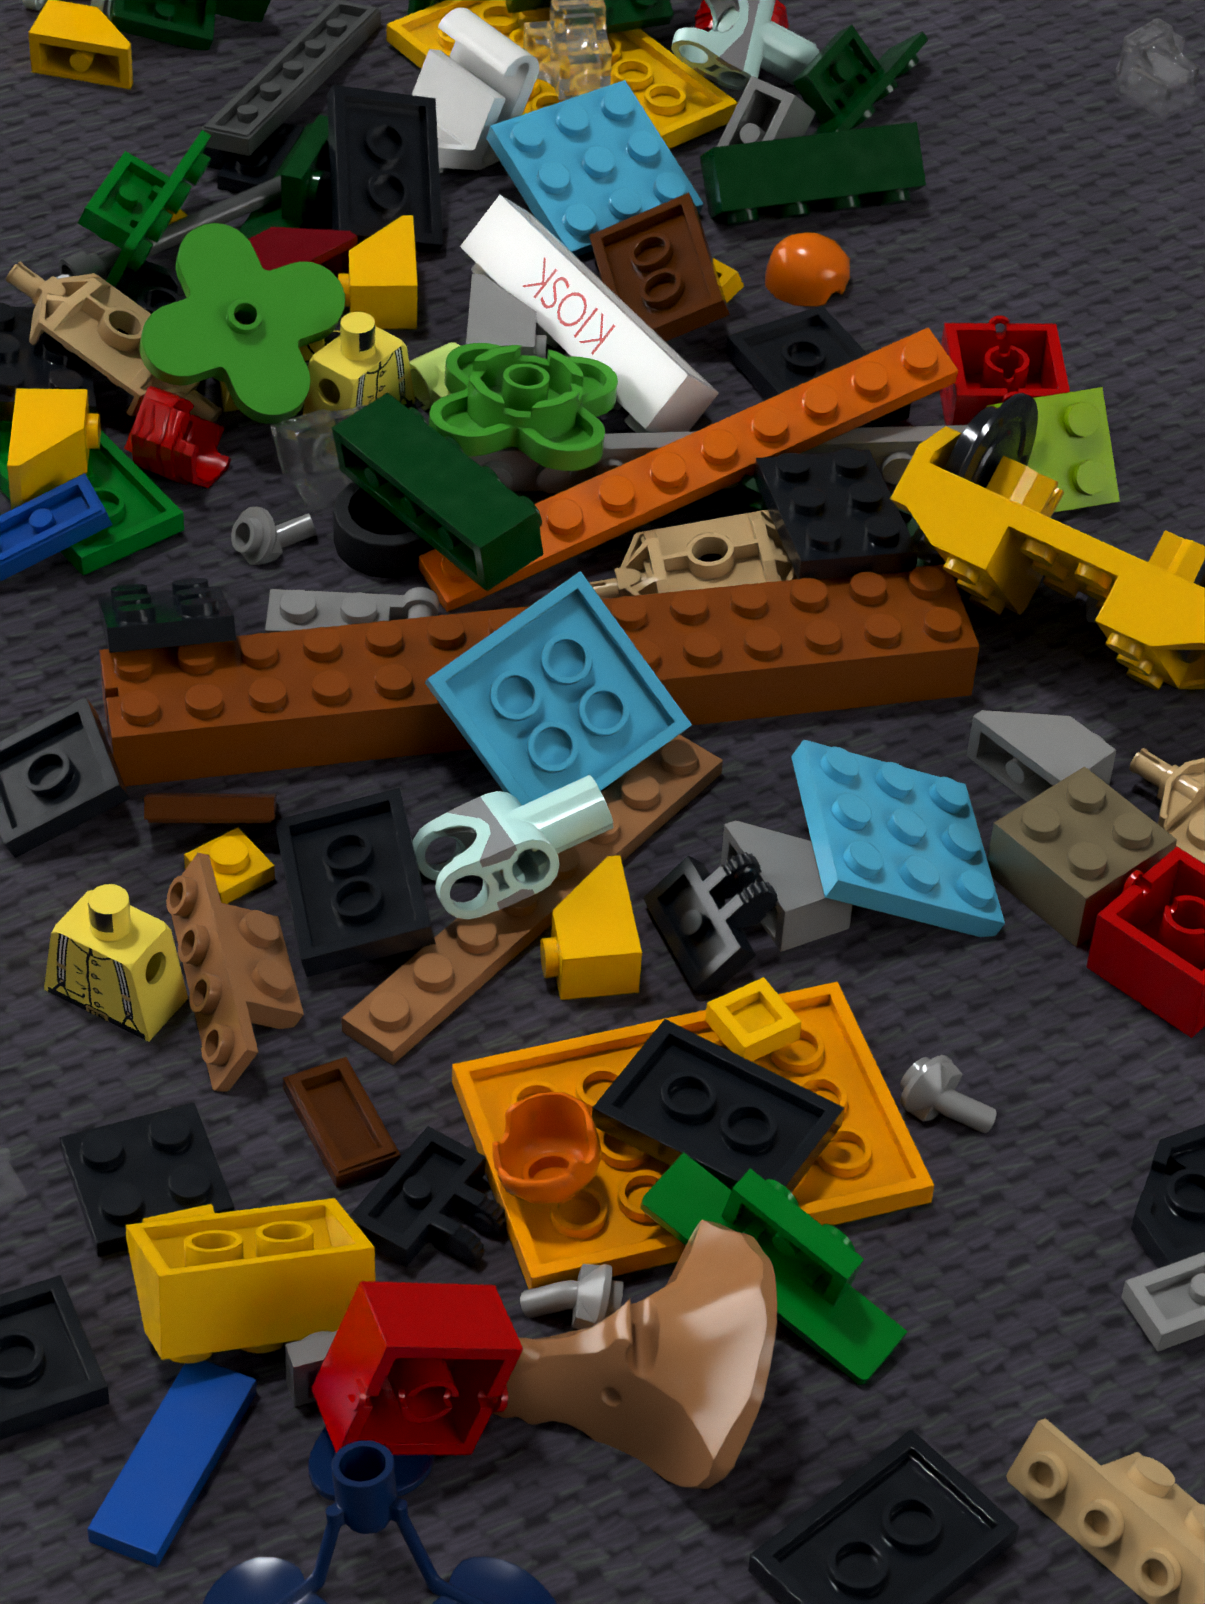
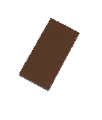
[144,793,277,823]
[283,1057,401,1188]

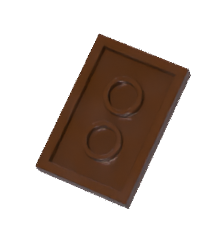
[589,193,730,342]

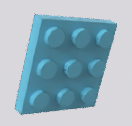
[486,80,704,257]
[425,571,692,805]
[791,739,1005,937]

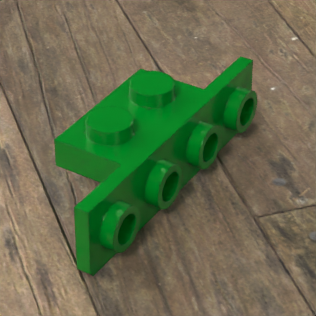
[78,130,212,287]
[640,1152,908,1385]

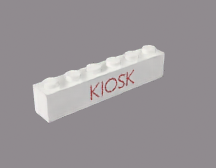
[460,195,719,433]

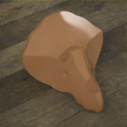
[492,1220,777,1489]

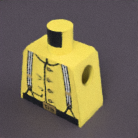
[301,312,415,451]
[44,884,188,1042]

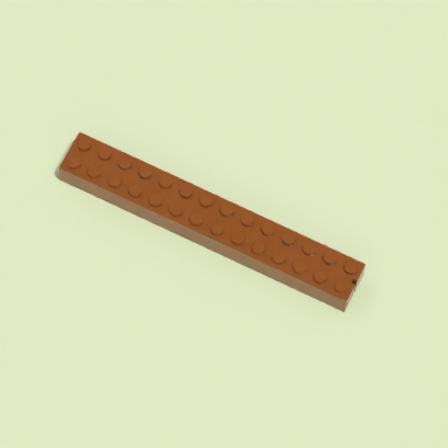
[99,564,980,786]

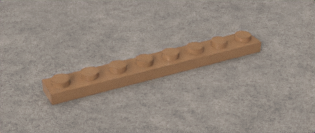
[342,734,723,1065]

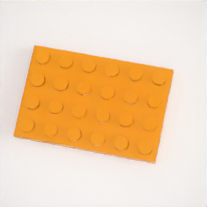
[452,981,934,1289]

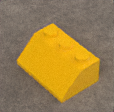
[126,1198,375,1363]

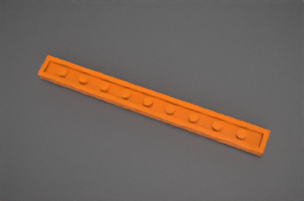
[419,327,958,611]

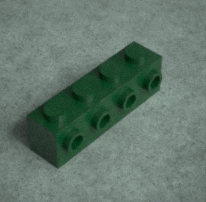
[700,122,926,226]
[331,393,543,591]

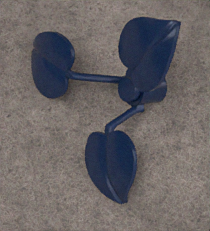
[203,1426,556,1604]

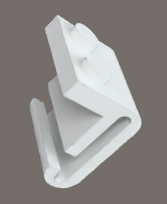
[412,8,540,173]

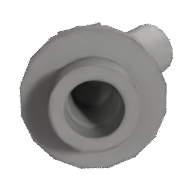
[231,506,317,565]
[900,1055,996,1133]
[520,1264,623,1330]

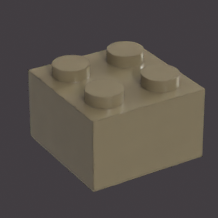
[987,766,1177,947]

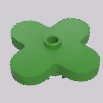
[139,223,345,424]
[429,343,618,471]

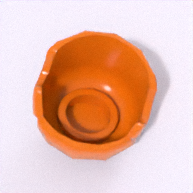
[765,232,850,306]
[492,1092,601,1204]

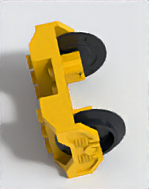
[890,393,1205,690]

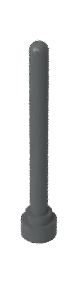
[59,175,281,281]

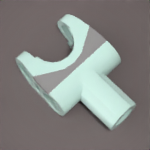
[672,0,819,90]
[413,775,614,919]

